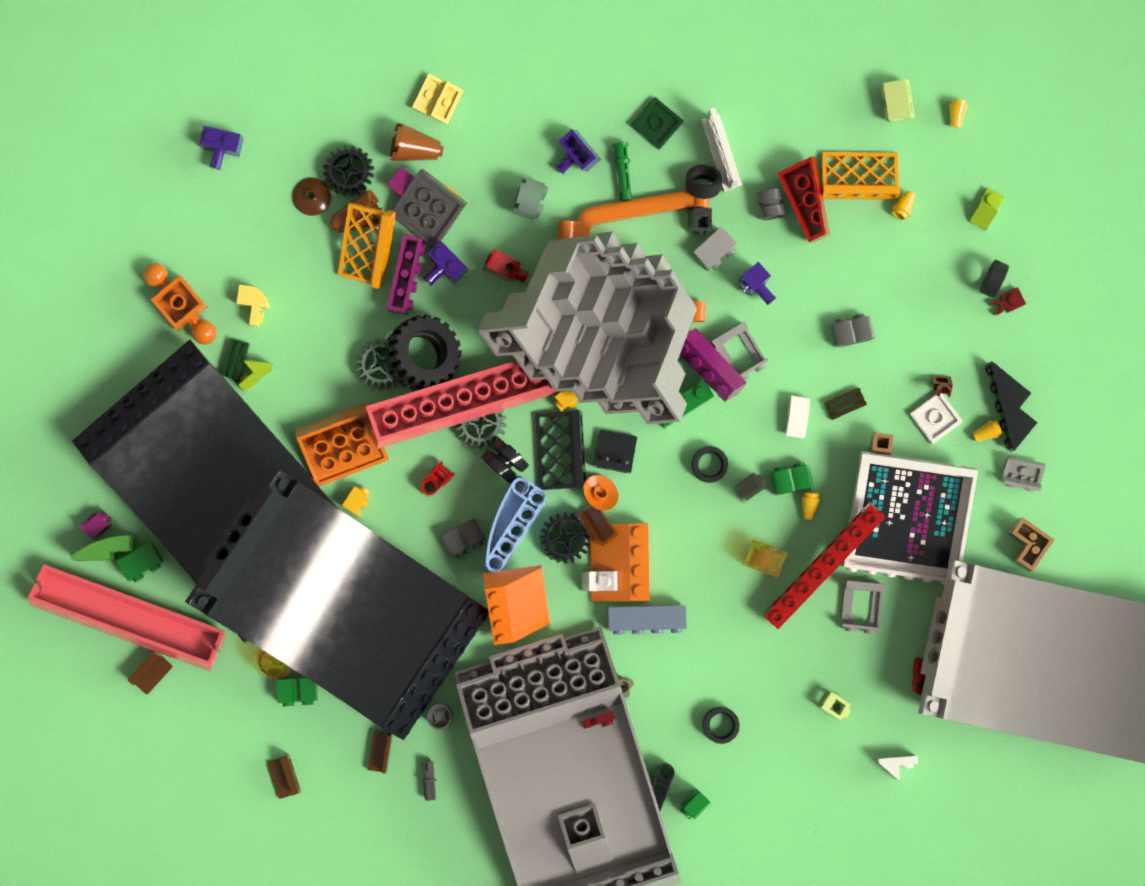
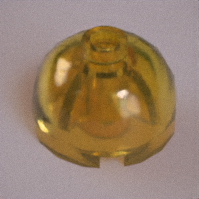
[253,647,291,679]

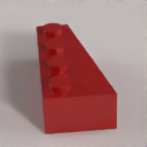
[777,156,830,243]

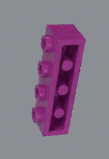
[387,234,426,316]
[680,328,747,402]

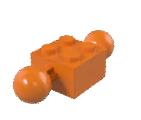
[143,263,217,345]

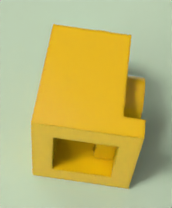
[555,390,578,412]
[342,486,370,517]

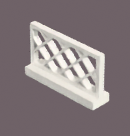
[701,108,742,192]

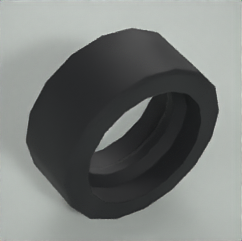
[685,165,722,199]
[980,259,1009,298]
[691,446,728,483]
[702,707,740,744]

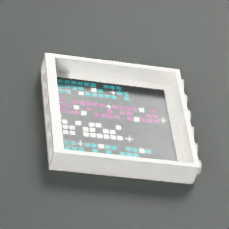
[842,451,978,585]

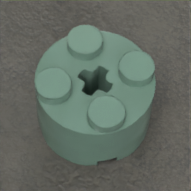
[512,177,548,220]

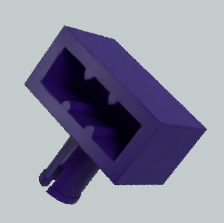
[199,126,244,170]
[555,129,601,174]
[423,241,468,286]
[738,261,776,306]

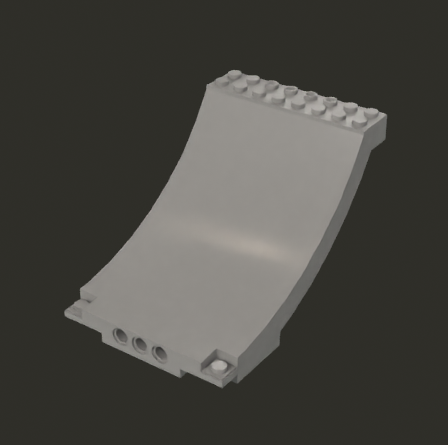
[918,560,1145,764]
[453,626,682,886]

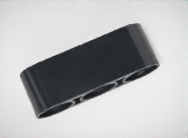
[651,763,675,811]

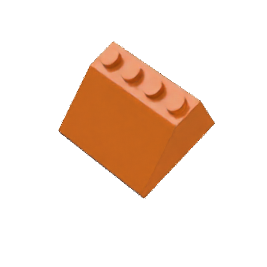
[295,402,389,486]
[590,523,650,602]
[483,565,550,645]

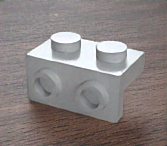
[1001,456,1046,492]

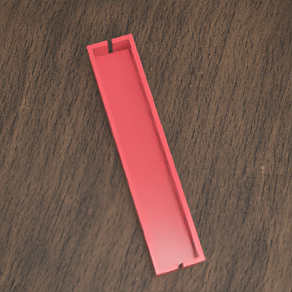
[28,564,226,672]

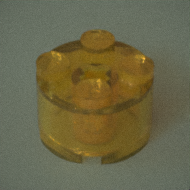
[743,539,788,578]

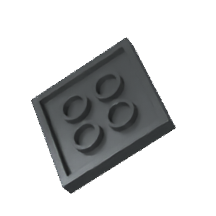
[392,168,468,247]

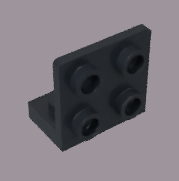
[593,430,637,474]

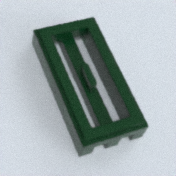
[221,339,250,381]

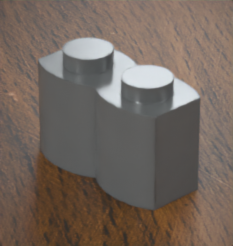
[831,313,875,348]
[441,518,486,559]

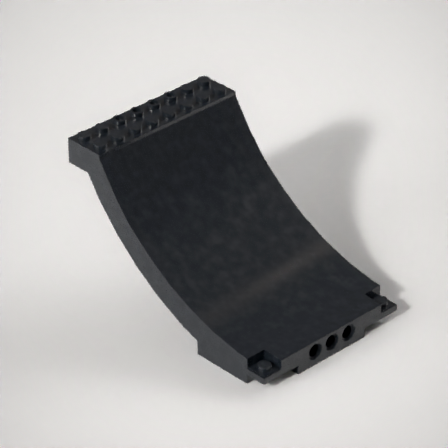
[72,339,339,643]
[185,468,489,740]

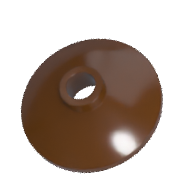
[293,178,331,216]

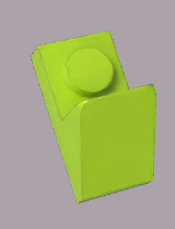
[969,188,1005,231]
[239,361,275,392]

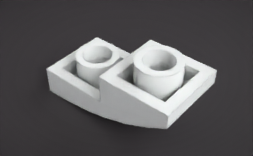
[785,395,810,438]

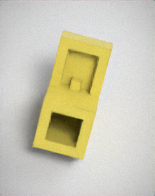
[237,285,270,328]

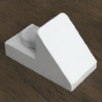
[581,571,618,591]
[876,755,918,781]

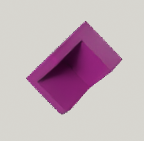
[388,167,415,197]

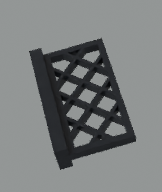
[535,410,586,490]

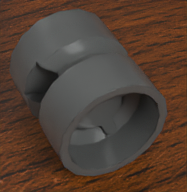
[756,188,785,220]
[427,703,453,730]

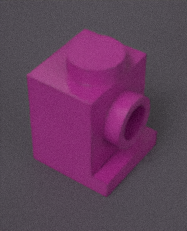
[79,510,112,540]

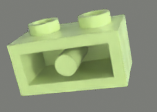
[881,79,915,122]

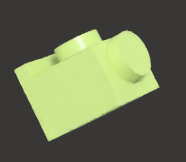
[819,691,851,721]

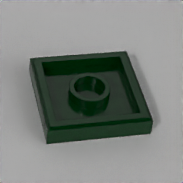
[631,97,684,150]

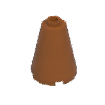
[390,123,444,161]
[330,190,383,233]

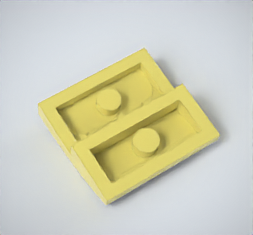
[411,73,464,124]

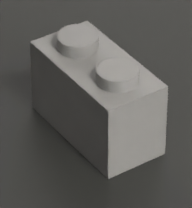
[693,226,737,271]

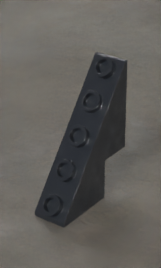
[985,361,1038,452]

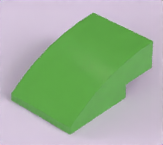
[71,535,136,561]

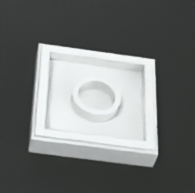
[909,394,963,445]

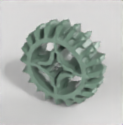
[356,338,401,390]
[456,410,507,449]

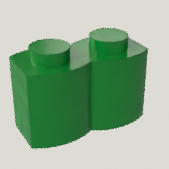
[770,462,814,496]
[680,788,711,820]

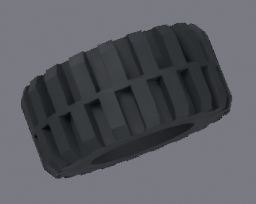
[384,315,462,391]

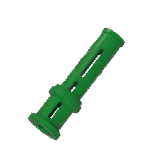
[612,142,632,201]

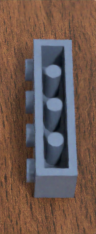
[608,605,687,635]

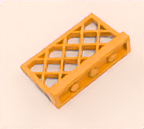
[822,152,900,200]
[338,202,396,289]

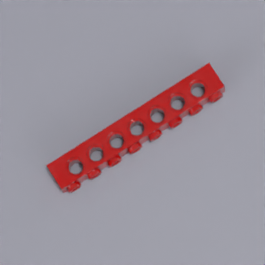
[764,502,885,629]

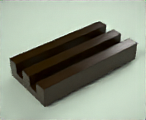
[824,387,867,420]

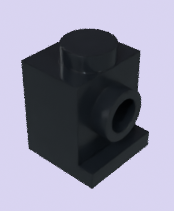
[687,208,712,235]

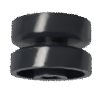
[480,437,529,485]

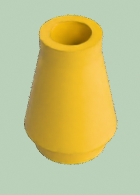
[949,99,968,128]
[892,191,916,220]
[972,420,1002,442]
[801,491,820,520]

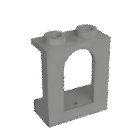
[711,321,769,380]
[840,580,886,634]

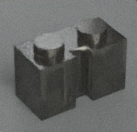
[732,472,765,503]

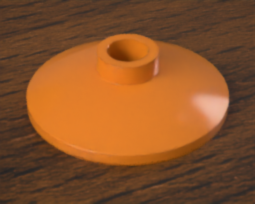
[583,475,619,511]

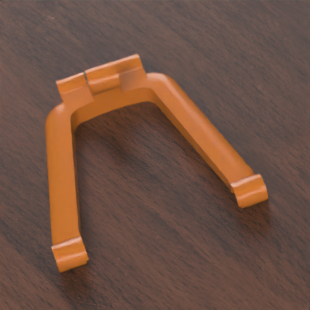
[557,190,709,322]

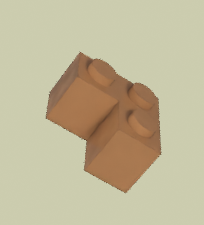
[1008,517,1055,572]

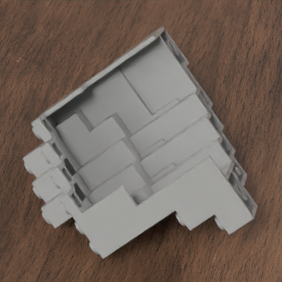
[478,231,697,424]

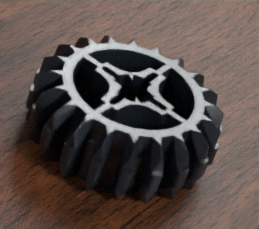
[323,145,374,197]
[539,512,591,564]

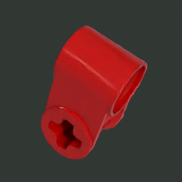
[421,461,455,497]
[912,657,926,695]

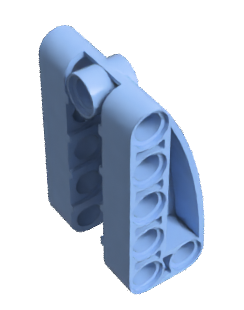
[483,475,546,572]

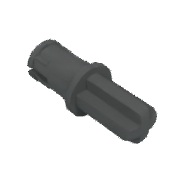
[421,761,437,801]

